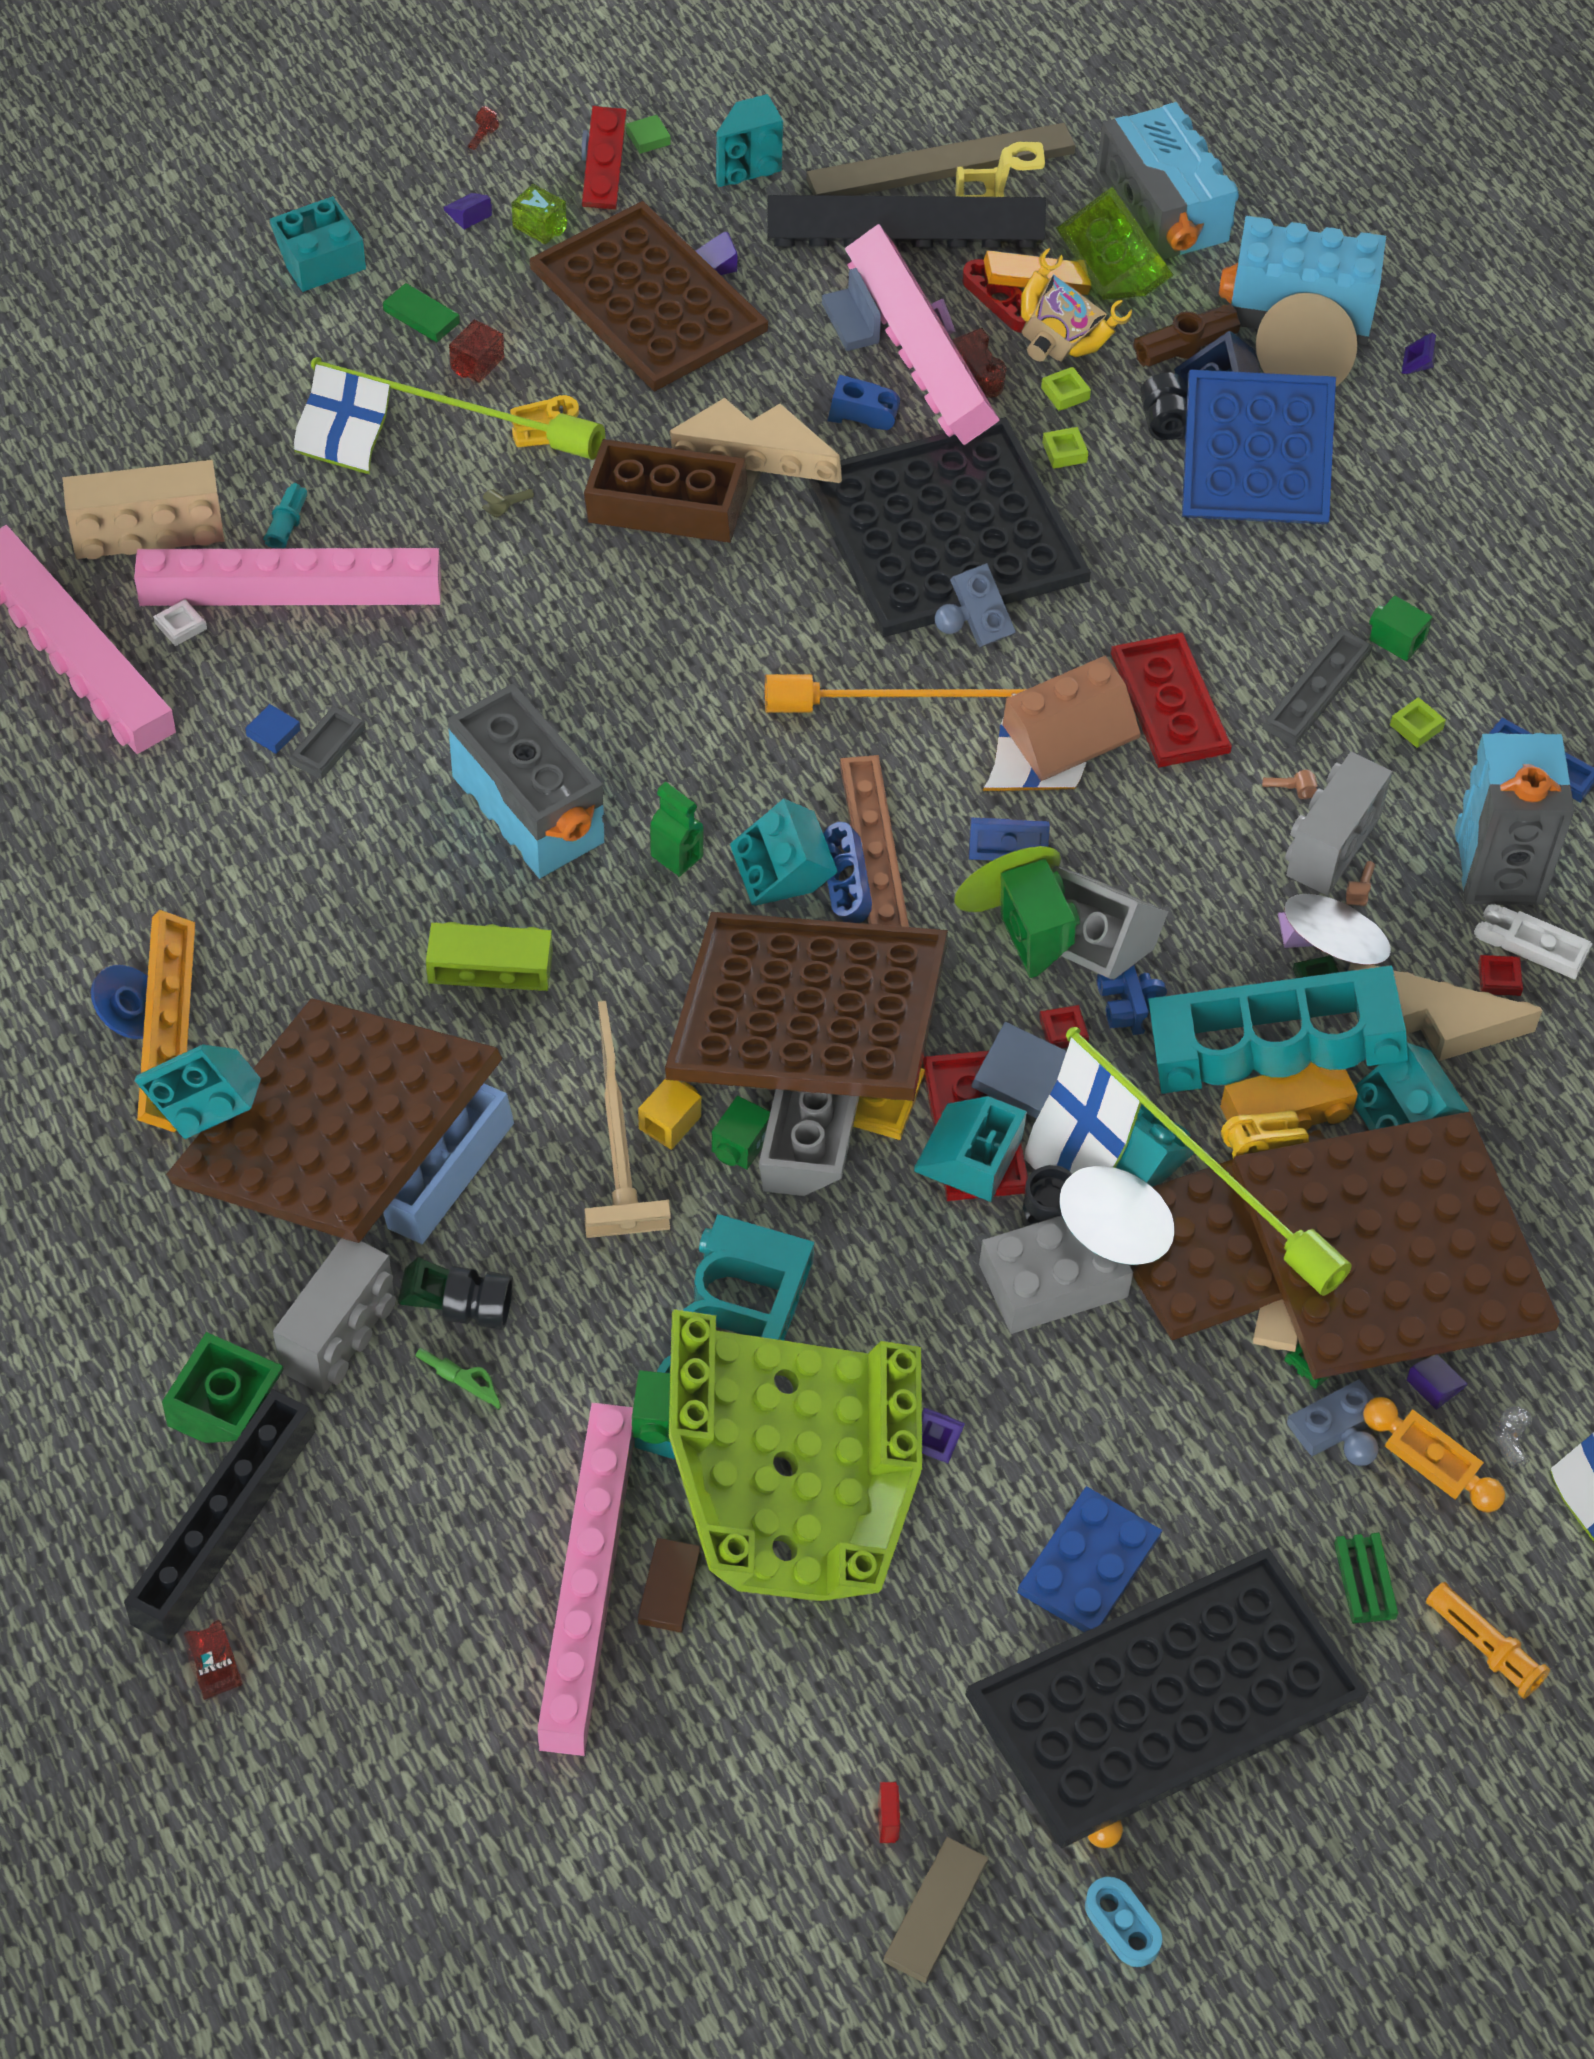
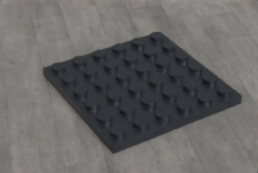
[804,417,1091,638]

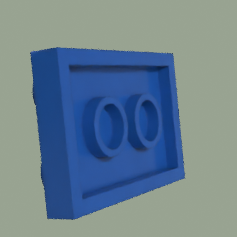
[1017,1486,1162,1632]

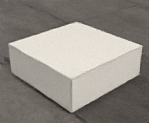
[153,599,207,646]

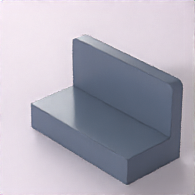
[822,268,881,351]

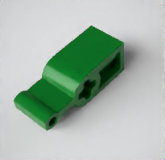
[650,782,704,877]

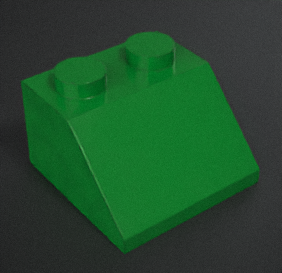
[1000,858,1080,978]
[162,1332,284,1443]

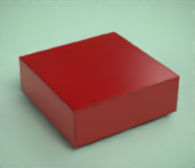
[1478,955,1523,996]
[1039,1005,1089,1048]
[878,1782,900,1843]

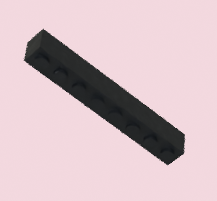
[767,195,1046,249]

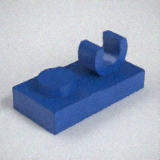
[969,817,1050,861]

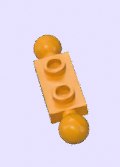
[1363,1397,1505,1512]

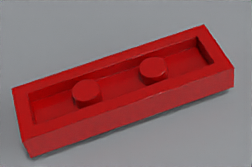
[582,106,627,210]

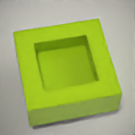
[1041,367,1091,411]
[1042,427,1088,469]
[1390,697,1446,748]

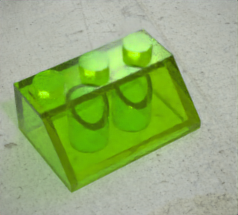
[1056,186,1174,300]

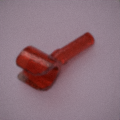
[468,106,499,150]

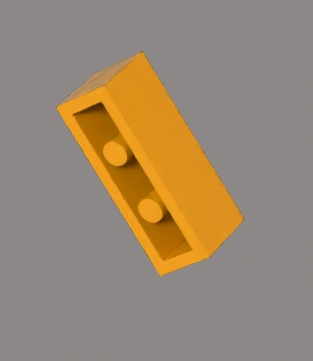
[1220,1062,1358,1131]

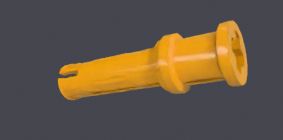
[1426,1582,1550,1699]

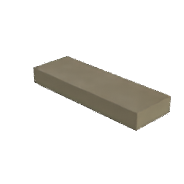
[883,1837,989,1984]

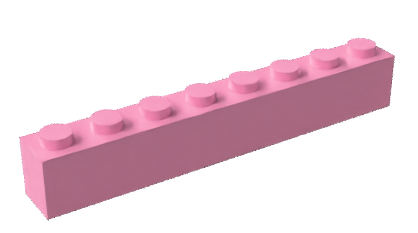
[845,224,1000,445]
[0,525,176,754]
[134,548,441,606]
[537,1403,635,1756]

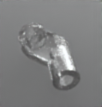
[1493,1406,1532,1471]

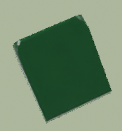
[398,1257,450,1310]

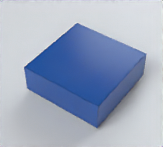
[245,704,301,754]

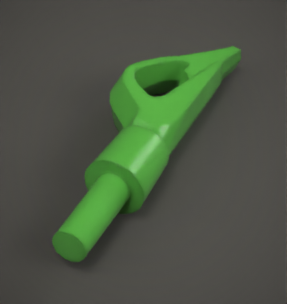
[415,1348,502,1410]

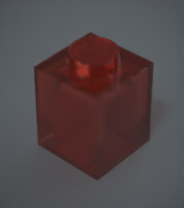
[449,319,504,383]

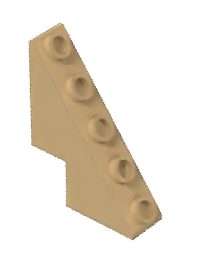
[670,398,842,483]
[1348,962,1542,1061]

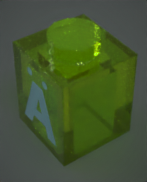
[511,184,567,245]

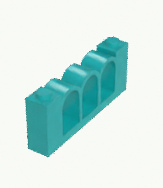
[1148,965,1408,1094]
[635,1214,815,1460]

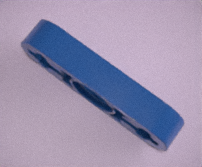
[823,822,872,923]

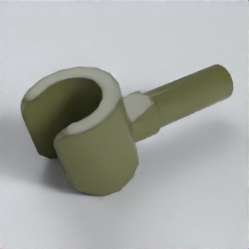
[482,489,534,517]

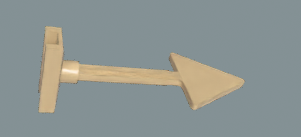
[584,1001,671,1238]

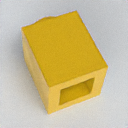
[638,1078,702,1150]

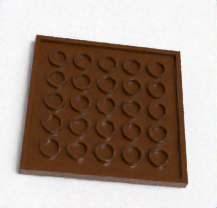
[665,912,948,1101]
[166,998,503,1243]
[1232,1111,1560,1379]

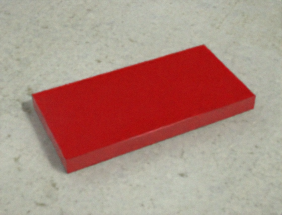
[1111,632,1232,768]
[922,1050,1028,1201]

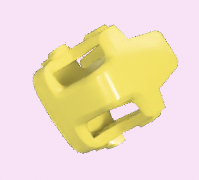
[955,142,1045,197]

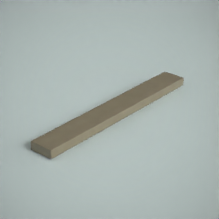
[806,123,1075,196]

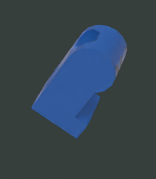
[827,374,900,430]

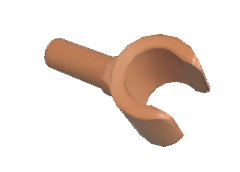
[1262,770,1318,799]
[1346,861,1375,906]

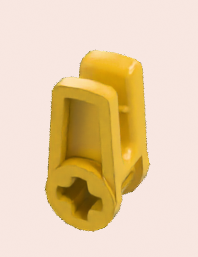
[510,395,579,447]
[1221,1111,1309,1159]

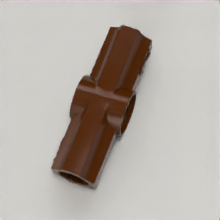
[1133,304,1241,367]

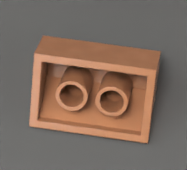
[1003,655,1141,781]

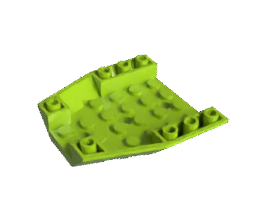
[669,1309,922,1601]

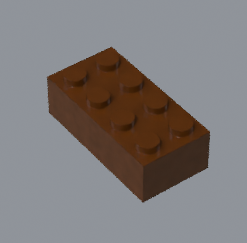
[584,439,748,543]

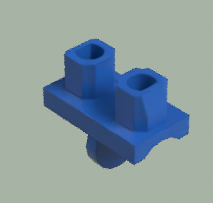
[1096,965,1167,1035]

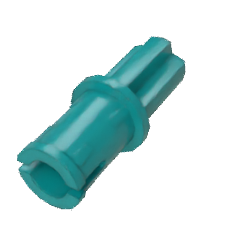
[263,483,308,549]

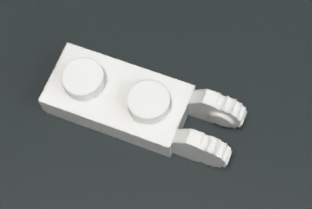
[1474,904,1593,980]

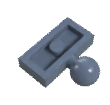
[935,563,1016,648]
[1287,1379,1379,1466]

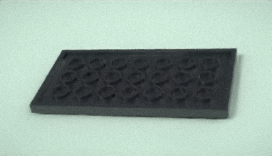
[965,1548,1368,1849]

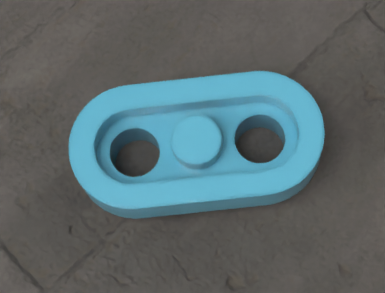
[1085,1877,1162,1967]

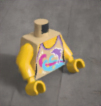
[1021,248,1132,362]

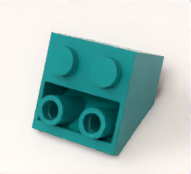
[716,94,783,187]
[270,196,366,292]
[730,798,838,906]
[1354,1043,1471,1130]
[134,1044,261,1139]
[914,1096,1027,1202]
[1116,1104,1194,1187]

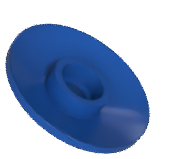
[91,965,148,1039]

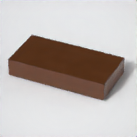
[638,1538,701,1633]

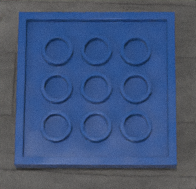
[1182,370,1336,524]

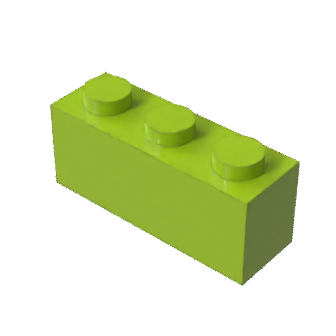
[426,922,553,991]

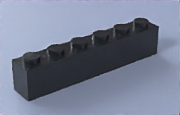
[124,1389,315,1645]

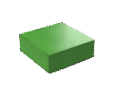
[626,115,671,154]

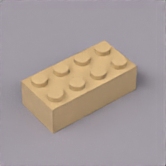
[62,460,225,559]

